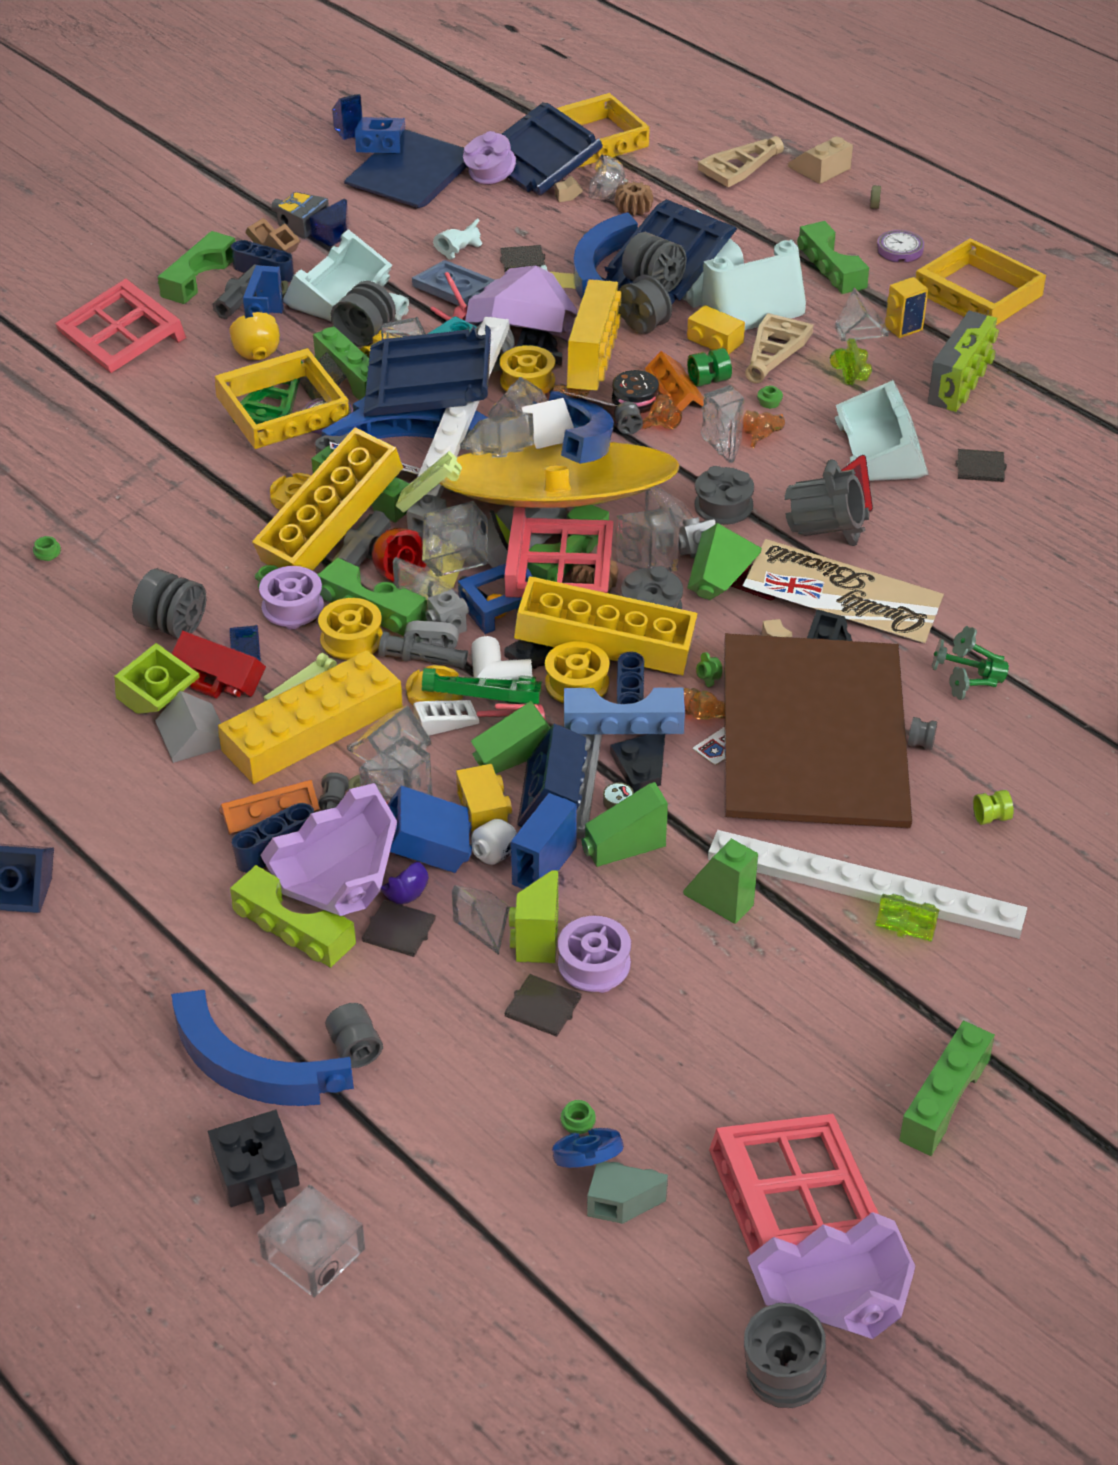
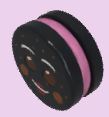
[612,370,659,413]

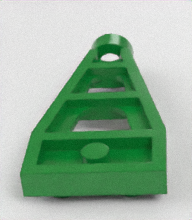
[233,361,303,425]
[422,668,542,704]

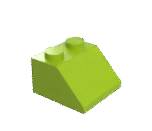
[114,643,199,714]
[509,870,559,963]

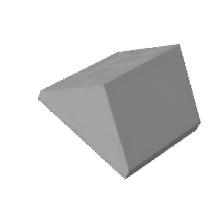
[155,691,221,763]

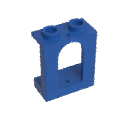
[355,117,405,153]
[243,265,284,319]
[458,563,532,634]

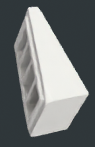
[413,700,479,737]

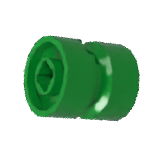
[687,348,732,387]

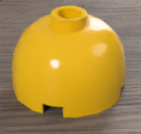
[229,312,280,360]

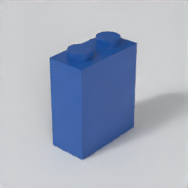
[387,785,472,873]
[511,793,577,889]

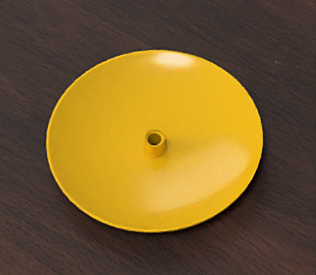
[439,442,679,508]

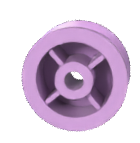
[463,131,516,184]
[259,566,324,629]
[558,916,631,993]

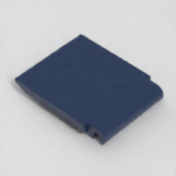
[502,102,603,196]
[344,129,468,208]
[600,199,737,304]
[364,325,491,417]

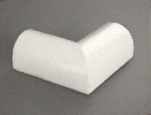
[471,636,532,680]

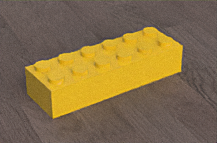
[567,280,622,390]
[252,427,403,571]
[514,576,698,676]
[217,650,403,784]

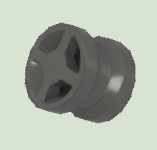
[614,402,643,435]
[908,717,938,750]

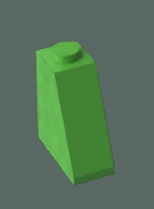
[687,523,762,600]
[471,701,550,774]
[581,782,668,867]
[683,838,758,924]

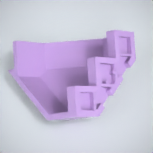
[465,266,578,341]
[260,783,397,916]
[747,1212,916,1339]

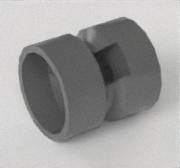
[325,1003,383,1068]

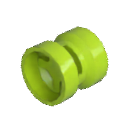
[973,790,1014,825]

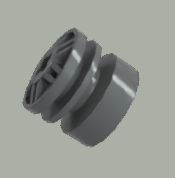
[622,232,687,292]
[331,281,396,347]
[132,568,207,638]
[744,1303,827,1408]

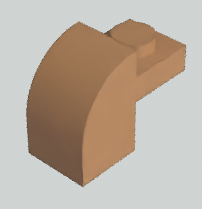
[245,218,301,253]

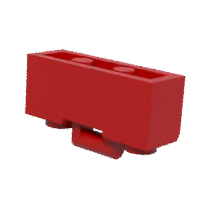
[171,630,266,699]

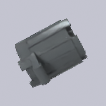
[785,459,870,546]

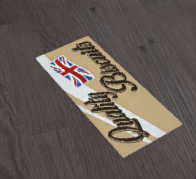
[743,539,944,643]

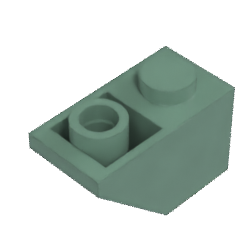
[587,1162,668,1224]

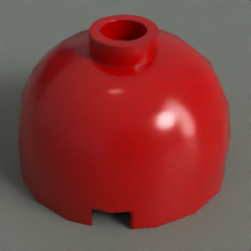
[372,528,428,584]

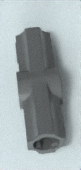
[213,264,260,319]
[331,510,391,567]

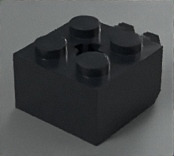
[207,1109,300,1215]

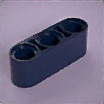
[231,240,294,283]
[617,652,644,704]
[232,803,314,873]

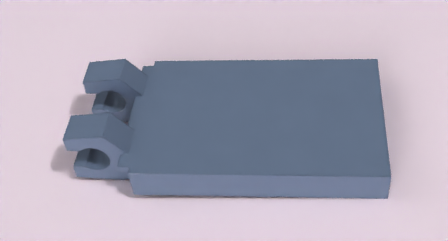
[412,260,494,306]

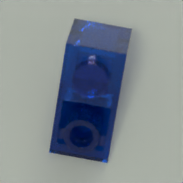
[332,94,362,140]
[310,199,349,247]

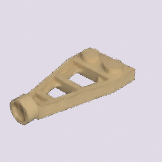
[698,136,784,187]
[745,313,814,383]

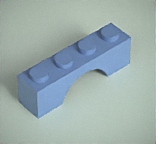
[564,688,685,734]

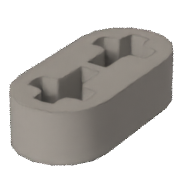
[404,621,459,649]

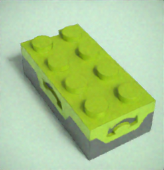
[927,310,999,412]

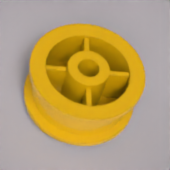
[500,346,555,400]
[318,598,383,660]
[545,641,609,703]

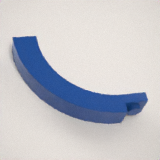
[574,212,638,299]
[549,391,614,464]
[171,990,354,1106]

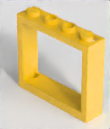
[557,93,650,167]
[915,238,1046,325]
[215,348,349,449]

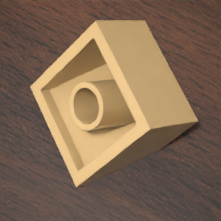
[788,136,853,184]

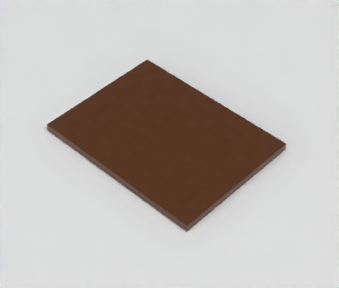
[724,633,912,828]

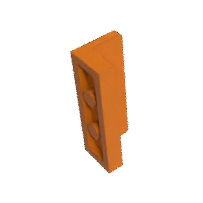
[644,350,708,414]
[219,780,320,835]

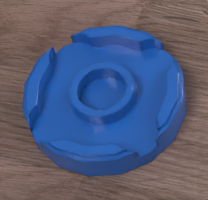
[552,1128,624,1168]

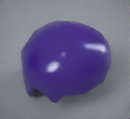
[380,862,429,905]

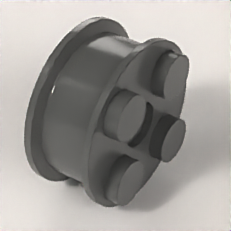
[618,275,672,334]
[695,466,754,525]
[621,566,683,609]

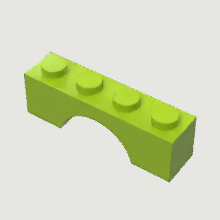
[230,865,356,968]

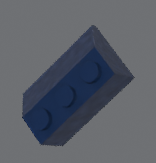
[517,723,588,827]
[0,844,54,913]

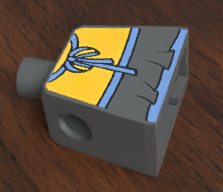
[271,192,330,239]

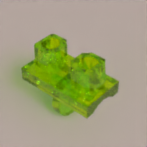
[829,338,872,385]
[875,893,940,942]

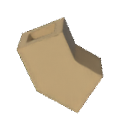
[555,176,583,202]
[762,619,792,637]

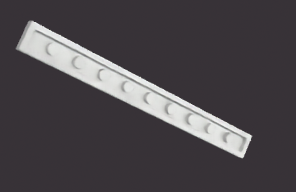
[418,317,510,498]
[708,830,1027,939]

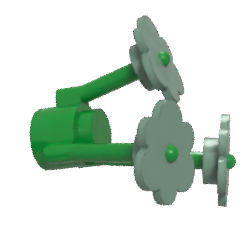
[932,626,1009,700]

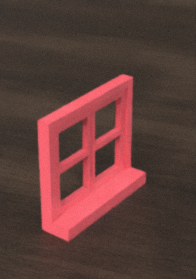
[55,278,186,373]
[505,507,614,598]
[709,1114,879,1254]

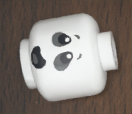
[471,819,517,865]

